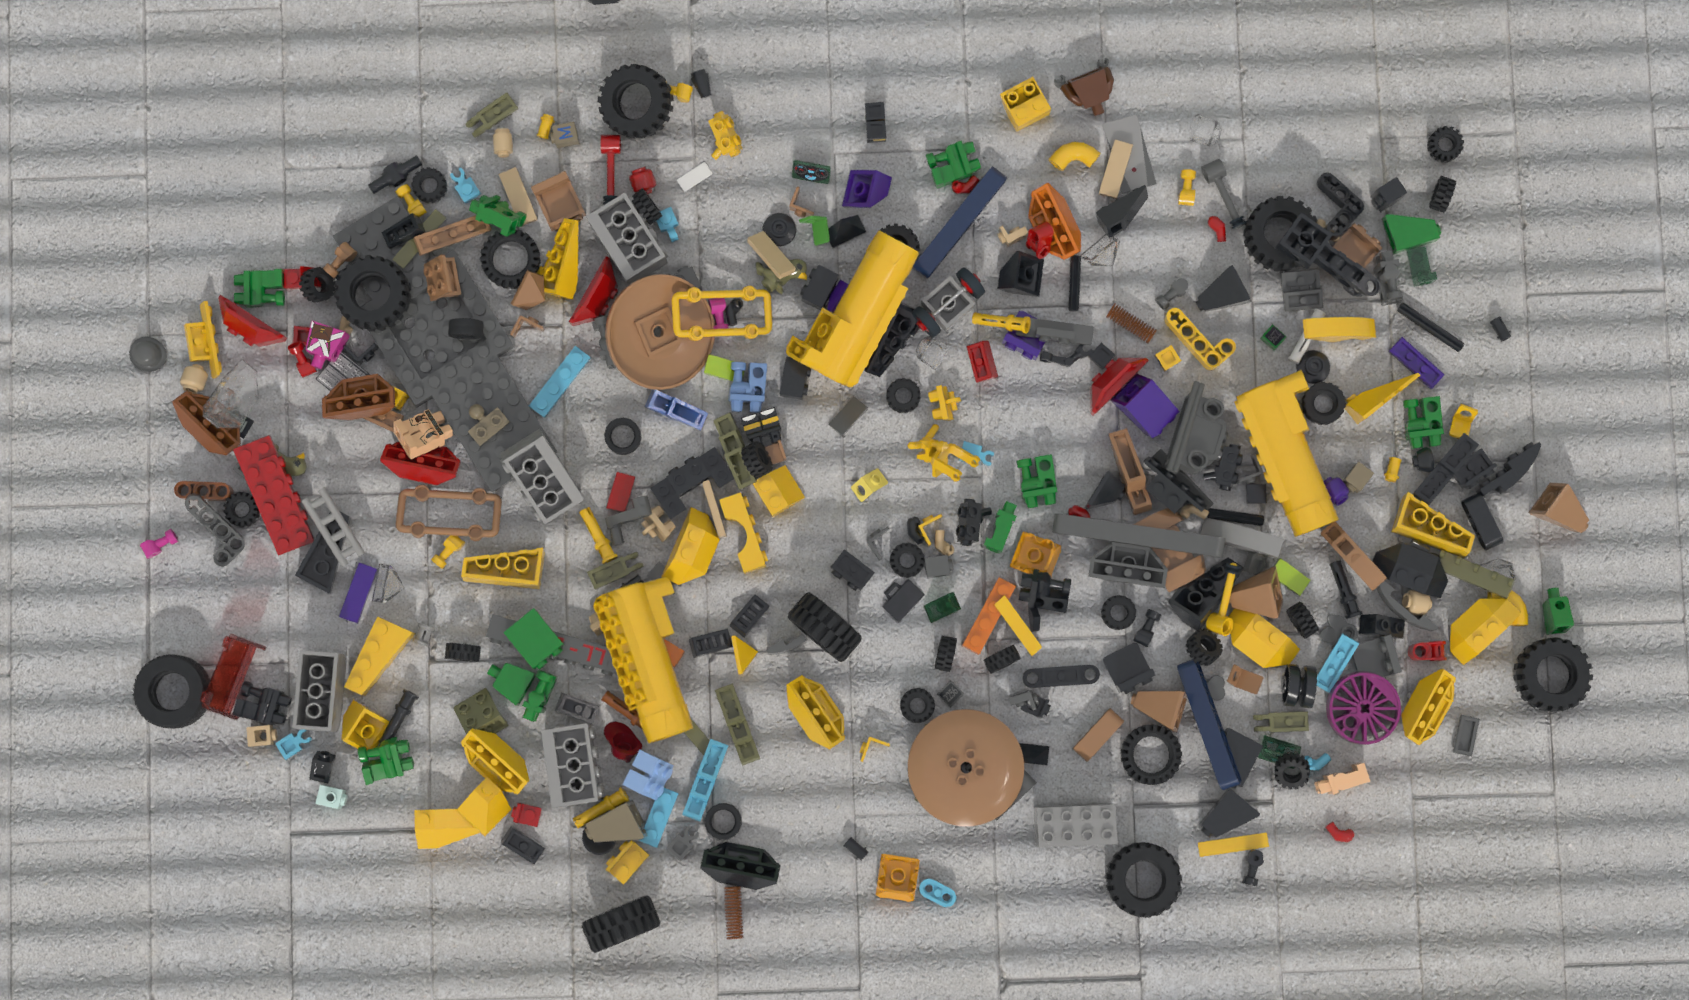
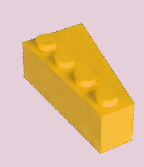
[461,547,545,589]
[344,616,416,696]

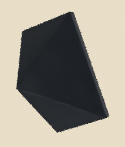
[828,215,867,249]
[1019,743,1049,766]

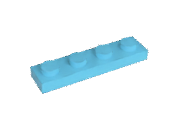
[529,346,591,418]

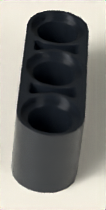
[1461,493,1504,551]

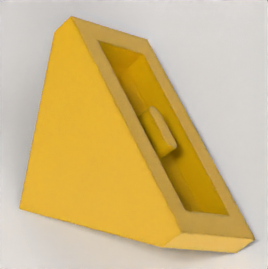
[731,636,758,675]

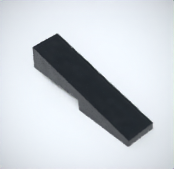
[1413,433,1479,506]

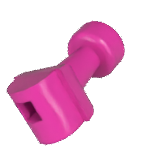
[708,298,729,329]
[140,529,179,559]

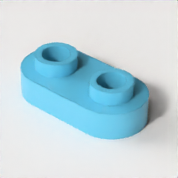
[919,878,956,907]

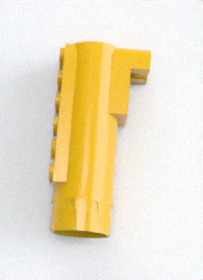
[786,230,920,387]
[1234,370,1339,537]
[593,577,693,744]

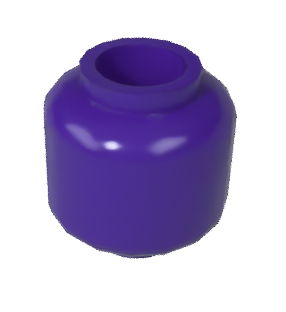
[1324,477,1349,506]

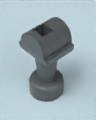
[1155,278,1188,310]

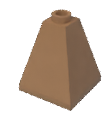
[1528,482,1589,533]
[1229,567,1283,618]
[1131,691,1187,733]

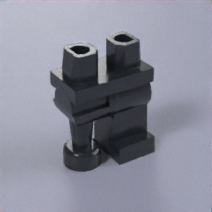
[1018,569,1072,613]
[232,681,292,725]

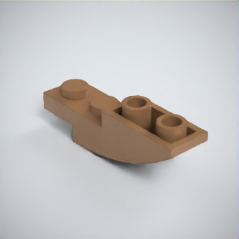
[1320,521,1387,591]

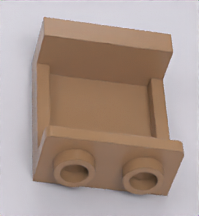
[531,171,586,231]
[1332,223,1382,268]

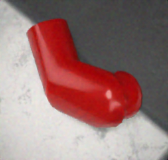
[951,175,980,194]
[1207,216,1227,242]
[1068,505,1090,518]
[1325,821,1355,842]

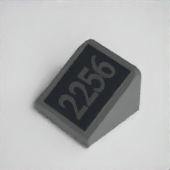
[937,680,964,708]

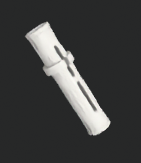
[1288,309,1326,364]

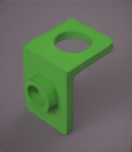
[799,216,830,246]

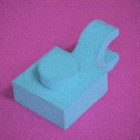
[656,207,679,242]

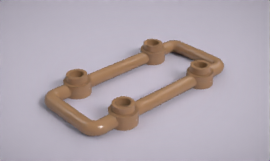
[396,485,502,541]

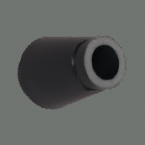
[691,69,712,99]

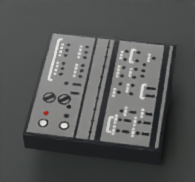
[316,352,370,391]

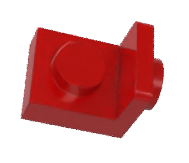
[511,803,542,827]

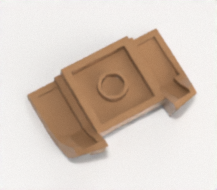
[1133,508,1206,592]

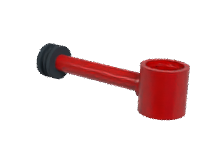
[601,135,621,205]

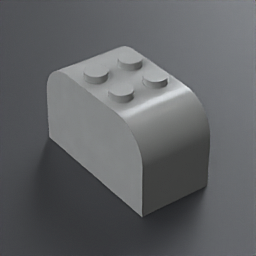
[292,650,346,732]

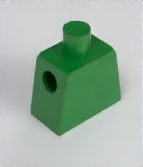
[1542,587,1574,635]
[487,663,536,706]

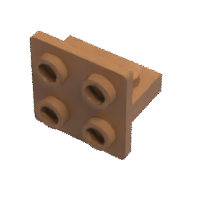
[423,255,461,301]

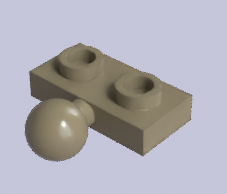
[468,404,510,446]

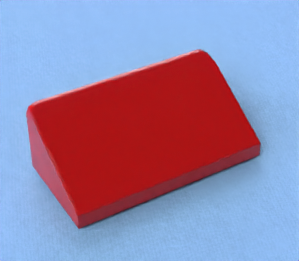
[966,341,998,383]

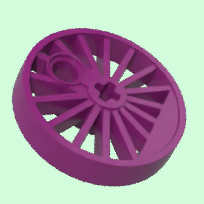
[1326,671,1401,745]

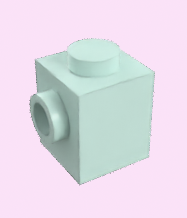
[315,785,348,809]

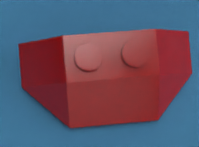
[568,256,619,327]
[218,294,287,347]
[1090,358,1149,416]
[380,442,461,485]

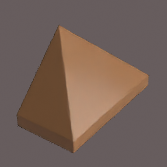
[511,270,545,310]

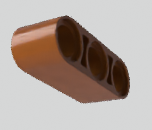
[174,481,234,501]

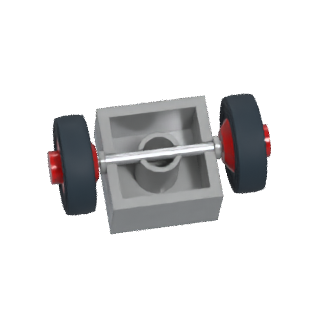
[912,267,985,338]

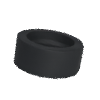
[604,417,641,455]
[705,803,742,840]

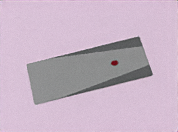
[1103,115,1157,193]

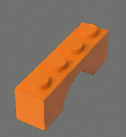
[962,577,1016,655]

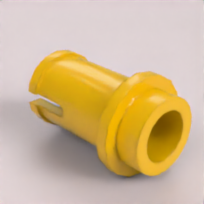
[537,114,555,139]
[1384,457,1402,482]

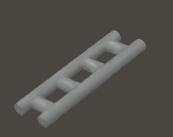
[301,487,365,567]

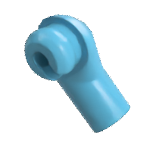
[1304,753,1331,771]

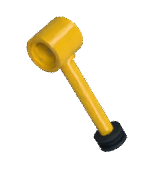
[1206,563,1241,636]

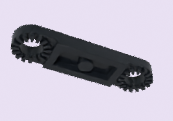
[1022,665,1100,688]

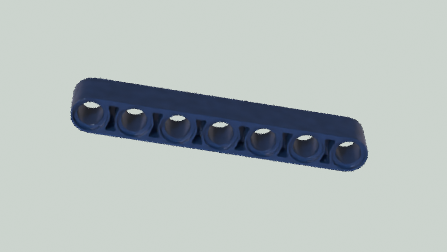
[913,166,1008,279]
[1177,659,1242,790]

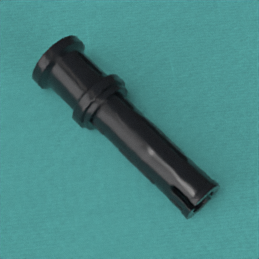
[1329,560,1363,619]
[379,689,419,743]

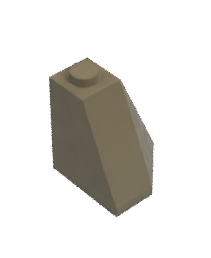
[585,800,647,842]

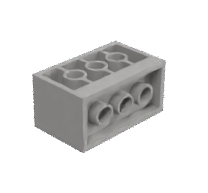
[586,193,669,285]
[500,428,584,524]
[541,723,604,808]
[1034,804,1118,847]

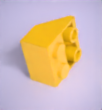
[1000,77,1051,132]

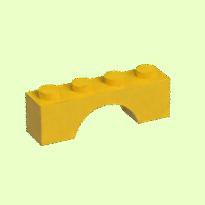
[719,492,768,574]

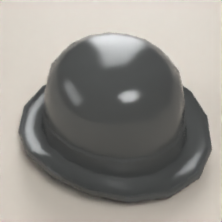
[129,336,167,372]

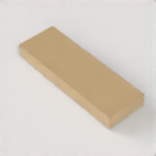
[1099,140,1133,199]
[499,167,538,226]
[747,231,796,279]
[702,480,727,538]

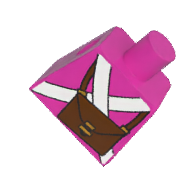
[306,321,350,369]

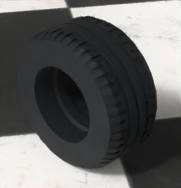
[133,654,212,729]

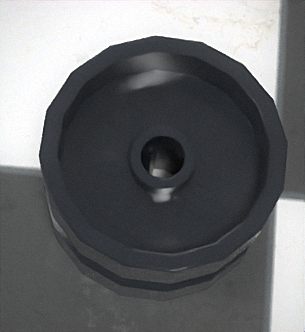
[1282,664,1317,708]

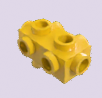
[708,111,743,160]

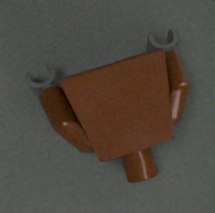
[1054,58,1114,116]

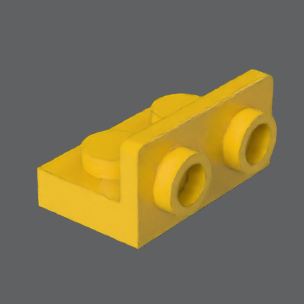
[605,840,649,885]

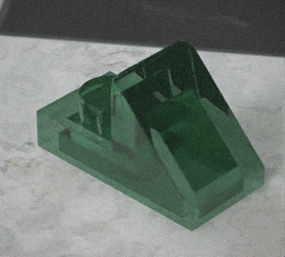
[924,592,961,623]

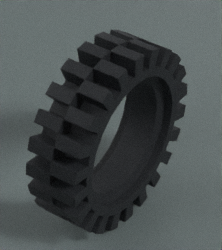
[480,229,541,289]
[1120,725,1182,785]

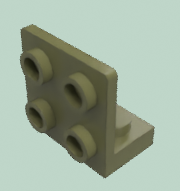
[453,688,509,735]

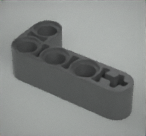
[185,493,245,567]

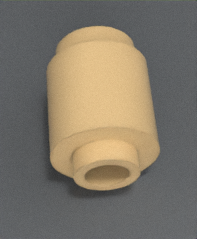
[493,128,513,158]

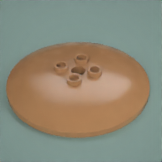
[605,274,715,390]
[908,709,1024,827]

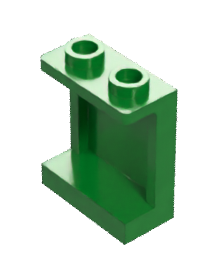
[503,608,564,670]

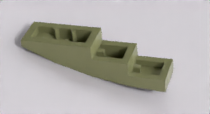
[713,412,757,490]
[715,683,760,766]

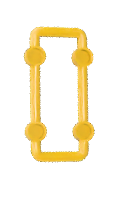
[671,285,772,341]

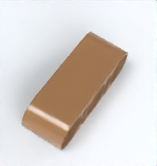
[1073,708,1124,762]

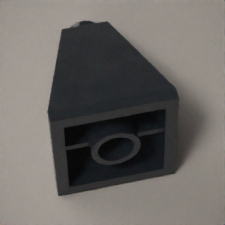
[1195,265,1252,312]

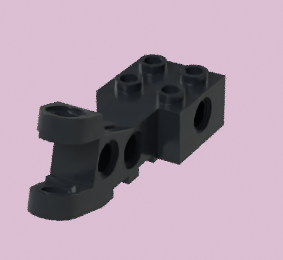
[1275,212,1381,296]

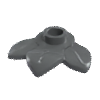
[1319,614,1358,649]

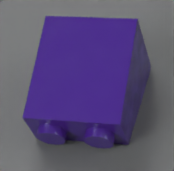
[1111,374,1180,438]

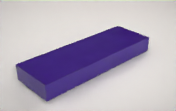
[1388,337,1445,389]
[339,563,378,623]

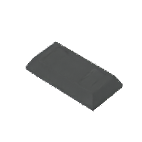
[1453,715,1480,757]

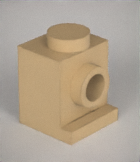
[246,725,278,747]

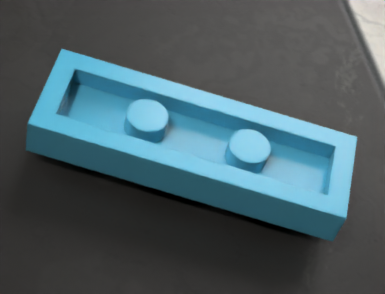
[1317,633,1359,693]
[639,788,679,848]

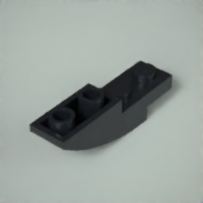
[1476,442,1541,496]

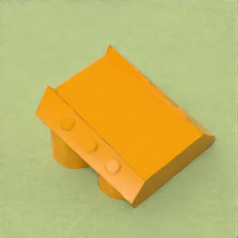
[1010,531,1061,578]
[876,854,920,902]

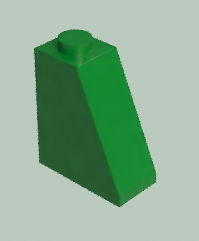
[1381,214,1441,255]

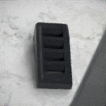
[382,213,426,249]
[730,595,770,638]
[689,628,733,658]

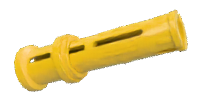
[972,312,1031,334]
[579,507,618,564]
[572,786,630,829]

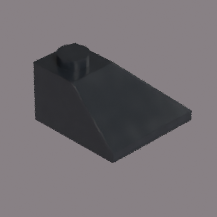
[997,251,1044,297]
[1084,471,1126,509]

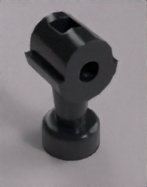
[1133,609,1162,647]
[1242,849,1264,886]

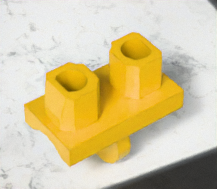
[928,385,961,421]

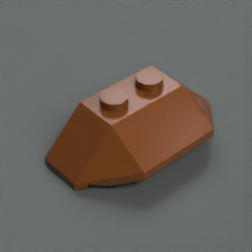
[322,374,395,420]
[172,391,241,455]

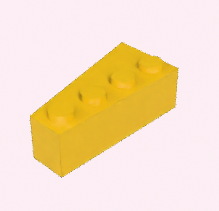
[1391,492,1475,558]

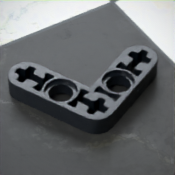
[1317,172,1364,240]

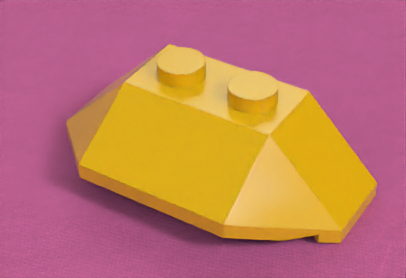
[661,507,720,585]
[1450,598,1521,665]
[1228,608,1301,668]
[1401,668,1456,745]
[786,675,845,750]
[461,728,530,794]

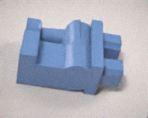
[728,362,767,413]

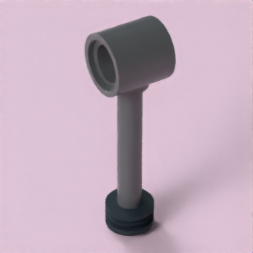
[1201,159,1246,229]

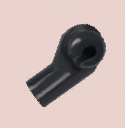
[907,516,924,544]

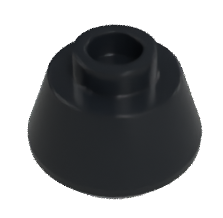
[1412,447,1434,473]

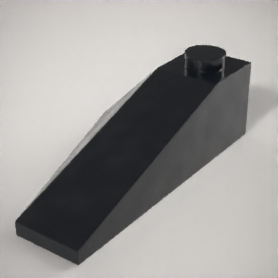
[864,302,919,377]
[1168,557,1244,631]

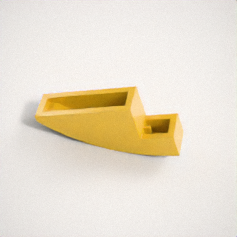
[1303,317,1376,342]

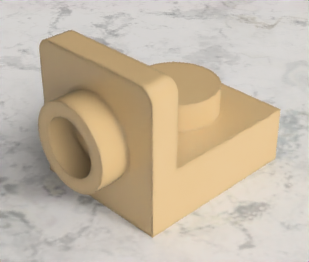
[997,225,1028,247]

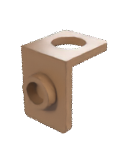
[789,186,814,218]
[510,315,545,338]
[765,440,787,465]
[1227,664,1264,694]

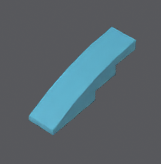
[682,739,729,822]

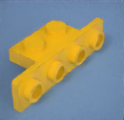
[184,301,222,379]

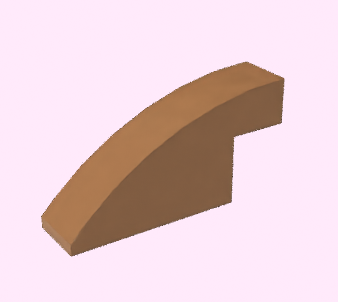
[1109,428,1152,515]

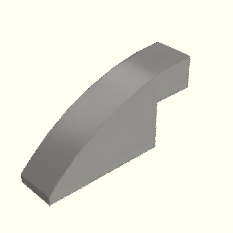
[1200,518,1284,559]

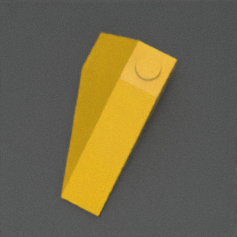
[537,218,578,300]
[1344,373,1421,425]
[414,809,496,849]

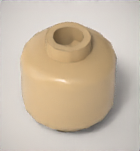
[180,364,208,394]
[1402,589,1432,616]

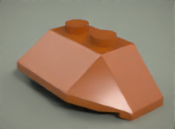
[1028,183,1081,260]

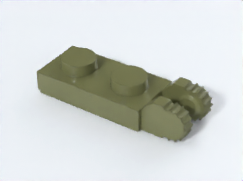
[465,93,519,137]
[587,552,644,590]
[1253,711,1309,732]

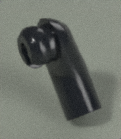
[725,298,743,326]

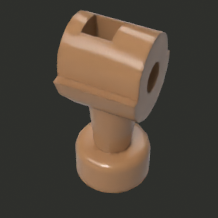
[323,242,358,278]

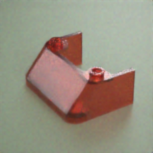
[200,633,267,721]

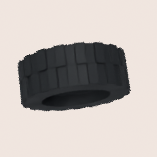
[1301,382,1346,425]

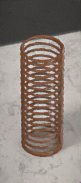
[1106,303,1157,344]
[724,886,744,939]

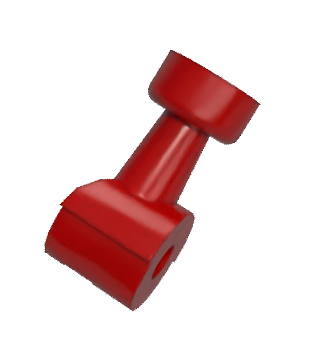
[288,341,317,378]

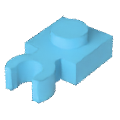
[450,168,481,204]
[959,441,994,466]
[275,729,313,760]

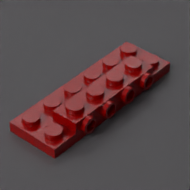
[233,435,315,556]

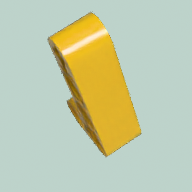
[1164,308,1236,370]

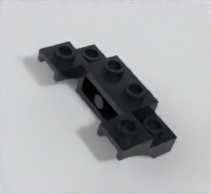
[651,447,734,520]

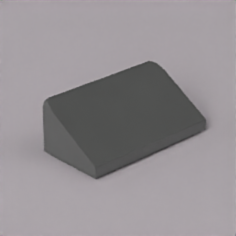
[828,396,868,437]

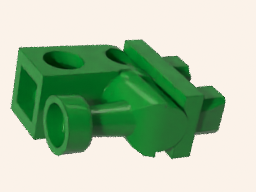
[925,141,981,189]
[469,195,527,237]
[234,269,285,308]
[1403,396,1444,449]
[1016,454,1058,509]
[983,501,1017,554]
[522,670,558,722]
[358,737,414,785]

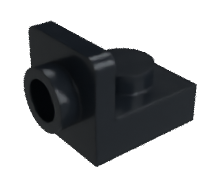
[309,751,336,784]

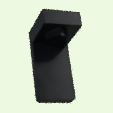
[1359,614,1405,639]

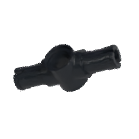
[368,155,422,194]

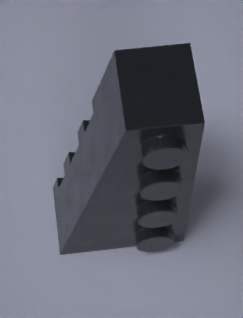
[295,511,351,594]

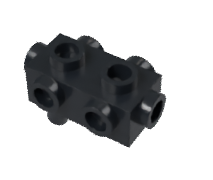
[1203,444,1243,491]
[956,499,992,546]

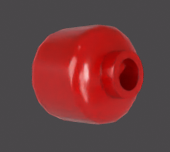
[629,166,656,194]

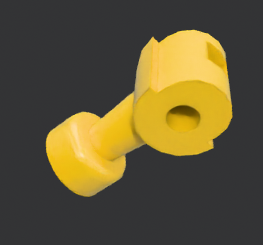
[665,81,693,103]
[1178,169,1196,206]
[395,184,427,218]
[431,535,466,569]

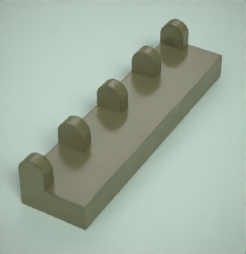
[1439,549,1515,599]

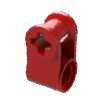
[1026,221,1054,259]
[1408,641,1447,661]

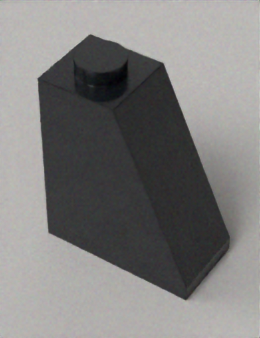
[1224,728,1263,789]
[1198,789,1260,838]

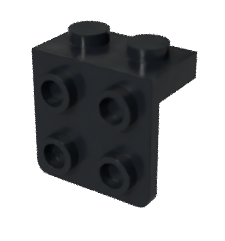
[1103,643,1156,694]

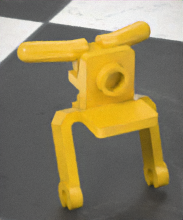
[907,424,980,482]

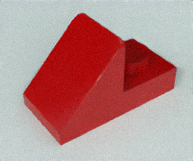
[284,266,321,289]

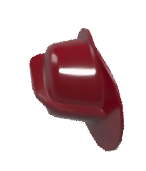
[604,722,642,763]

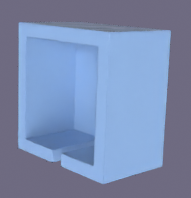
[622,750,674,800]

